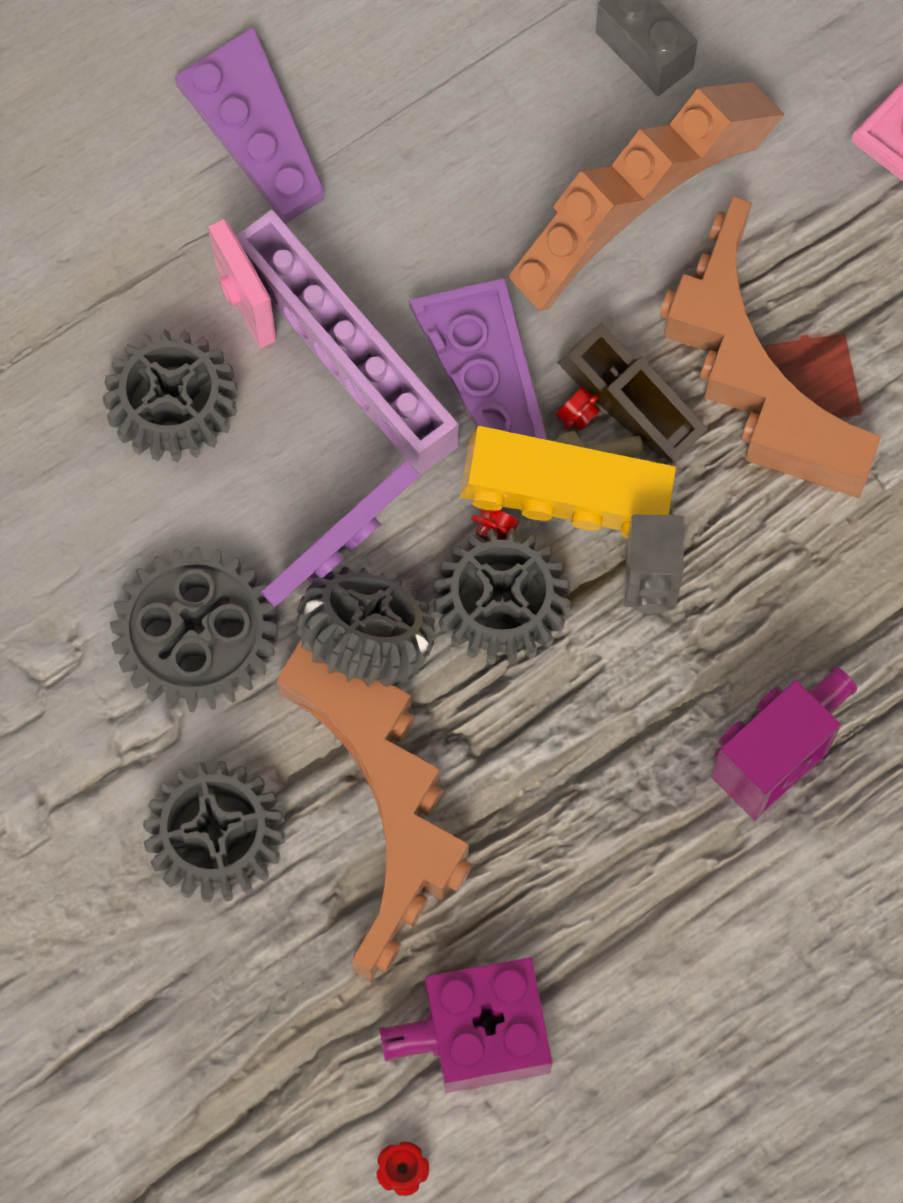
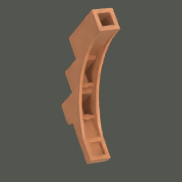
[508,82,785,311]
[659,196,881,498]
[277,639,473,981]

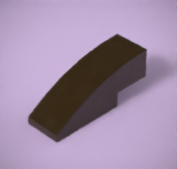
[557,323,708,464]

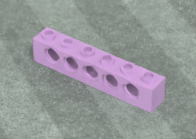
[236,210,459,475]

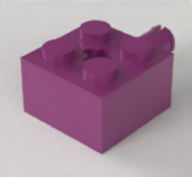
[711,666,857,821]
[379,957,553,1094]

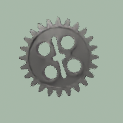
[110,547,278,712]

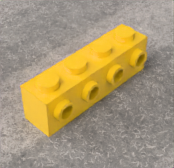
[459,426,676,539]

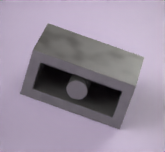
[595,0,698,96]
[625,514,684,614]

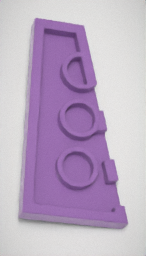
[175,27,324,224]
[409,278,547,440]

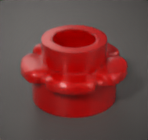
[555,386,600,432]
[471,509,520,541]
[376,1141,430,1196]

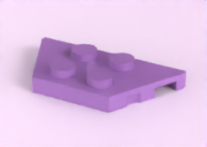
[260,460,420,608]

